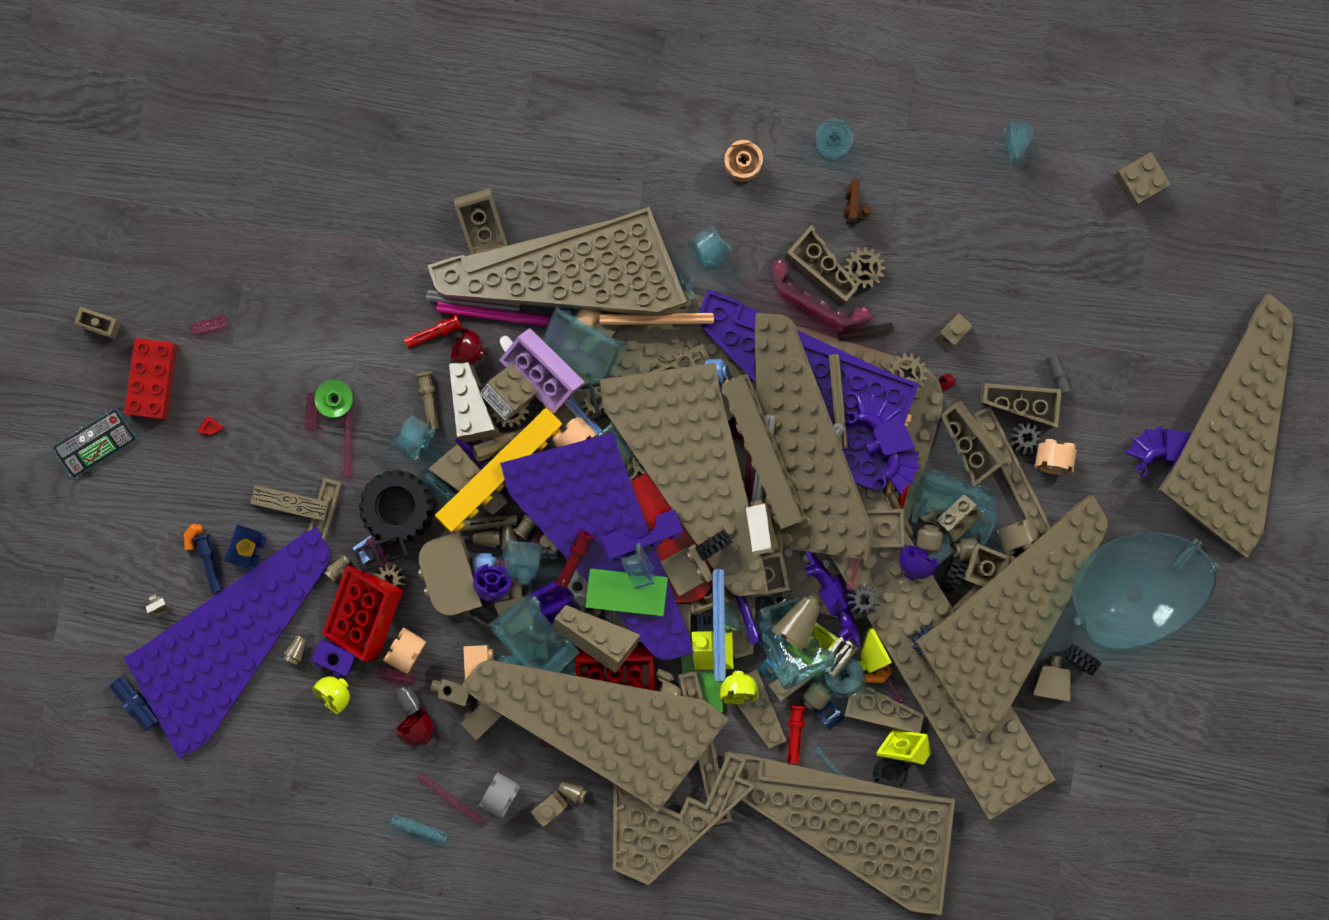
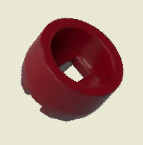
[939,373,956,390]

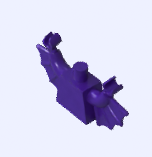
[845,394,920,494]
[1125,426,1192,477]
[804,551,861,648]

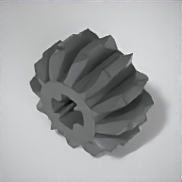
[1009,422,1043,455]
[847,583,880,616]

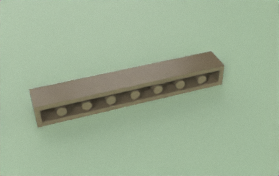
[722,374,806,529]

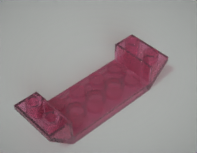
[769,259,873,331]

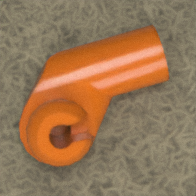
[183,523,203,550]
[865,665,892,683]

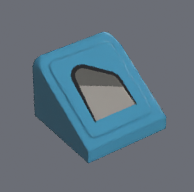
[758,658,782,680]

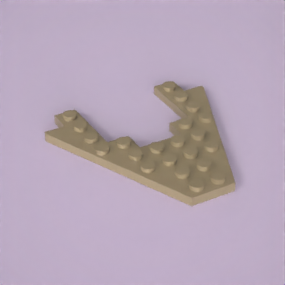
[613,751,755,885]

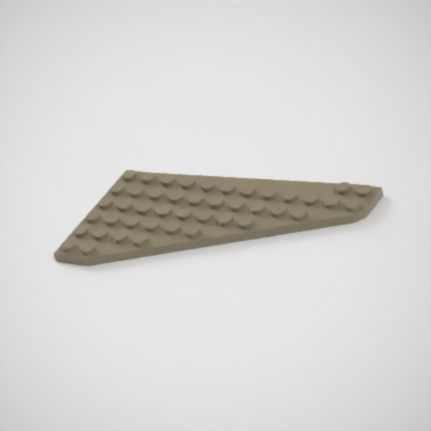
[427,207,687,315]
[1158,293,1294,558]
[755,313,872,559]
[600,363,768,596]
[915,495,1108,739]
[461,660,729,812]
[724,752,955,915]

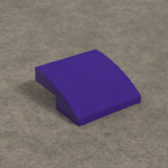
[527,581,581,628]

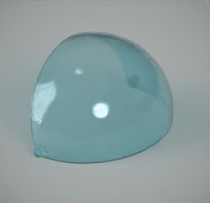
[1072,531,1220,650]

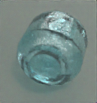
[712,605,741,633]

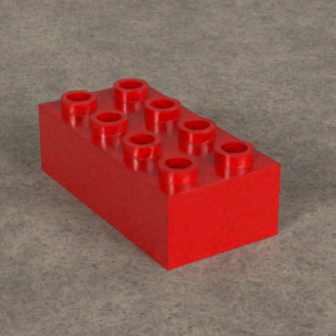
[124,338,178,420]

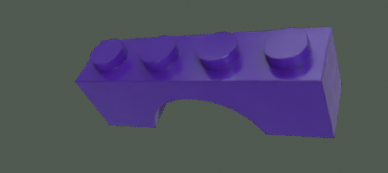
[601,508,683,561]

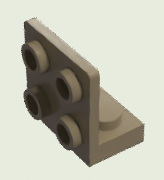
[661,543,713,596]

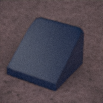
[815,700,844,730]

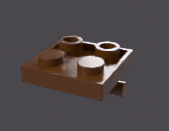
[843,179,872,224]

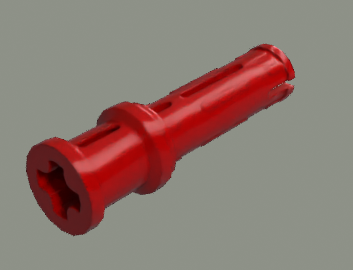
[404,314,462,349]
[787,704,807,764]

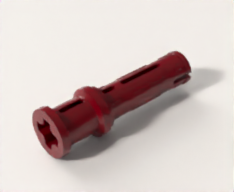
[556,530,595,588]

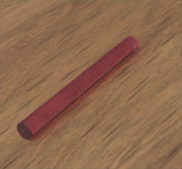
[343,403,353,477]
[417,772,483,824]

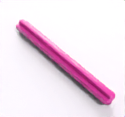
[437,302,550,326]

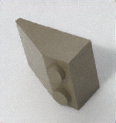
[454,188,508,255]

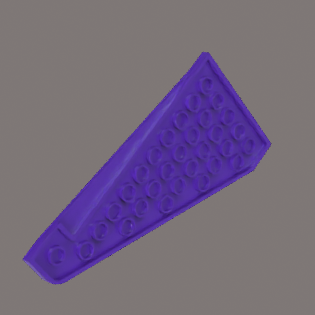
[699,289,919,493]
[500,432,693,660]
[124,527,331,759]

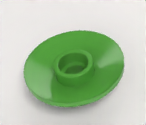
[315,379,353,418]

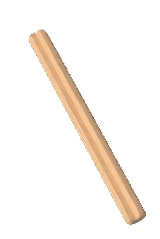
[599,313,714,325]

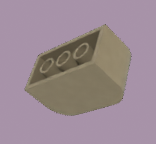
[418,532,485,615]

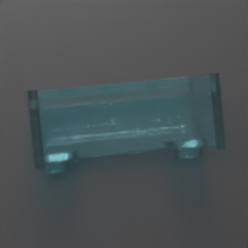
[912,469,997,546]

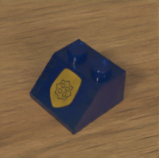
[224,524,266,569]

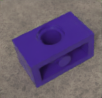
[311,639,357,678]

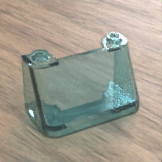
[542,307,629,383]
[488,595,580,672]
[755,596,835,689]

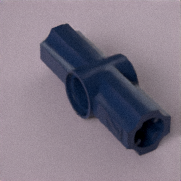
[109,676,159,731]

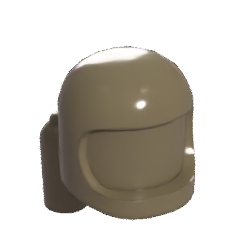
[655,669,682,696]

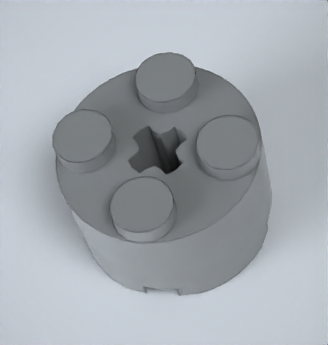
[479,772,521,819]

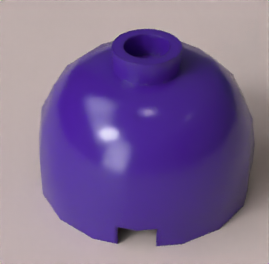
[899,544,939,581]
[473,564,512,603]

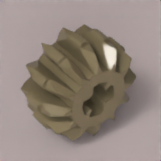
[374,564,406,588]

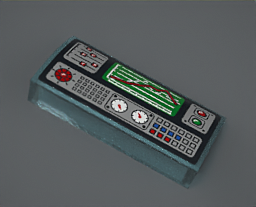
[50,406,139,480]

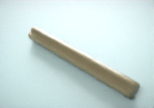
[829,354,847,449]

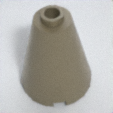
[772,595,821,651]

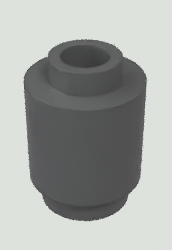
[394,686,421,716]

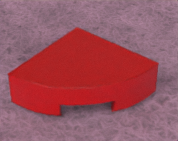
[197,416,225,435]

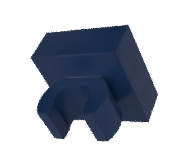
[696,611,713,631]

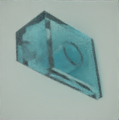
[1004,121,1034,166]

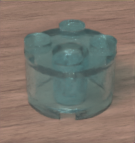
[814,118,854,160]
[688,226,732,272]
[391,415,436,461]
[824,655,866,698]

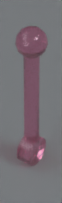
[846,558,861,590]
[887,677,903,703]

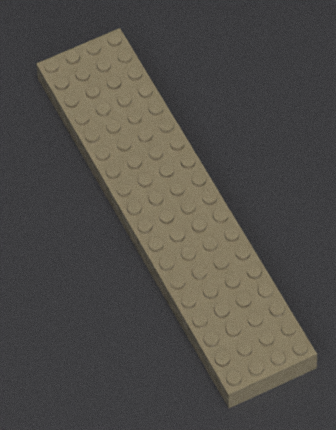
[827,487,1055,820]

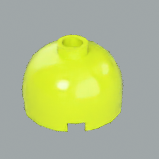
[720,671,759,704]
[312,676,350,714]

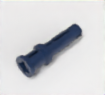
[194,533,223,593]

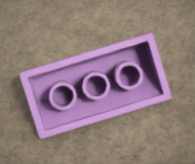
[499,328,584,414]

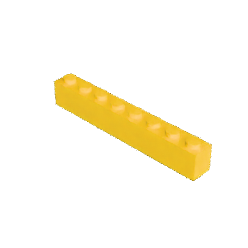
[435,408,562,534]

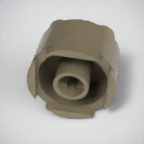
[996,517,1040,555]

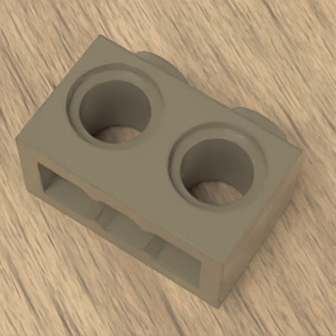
[936,495,982,542]

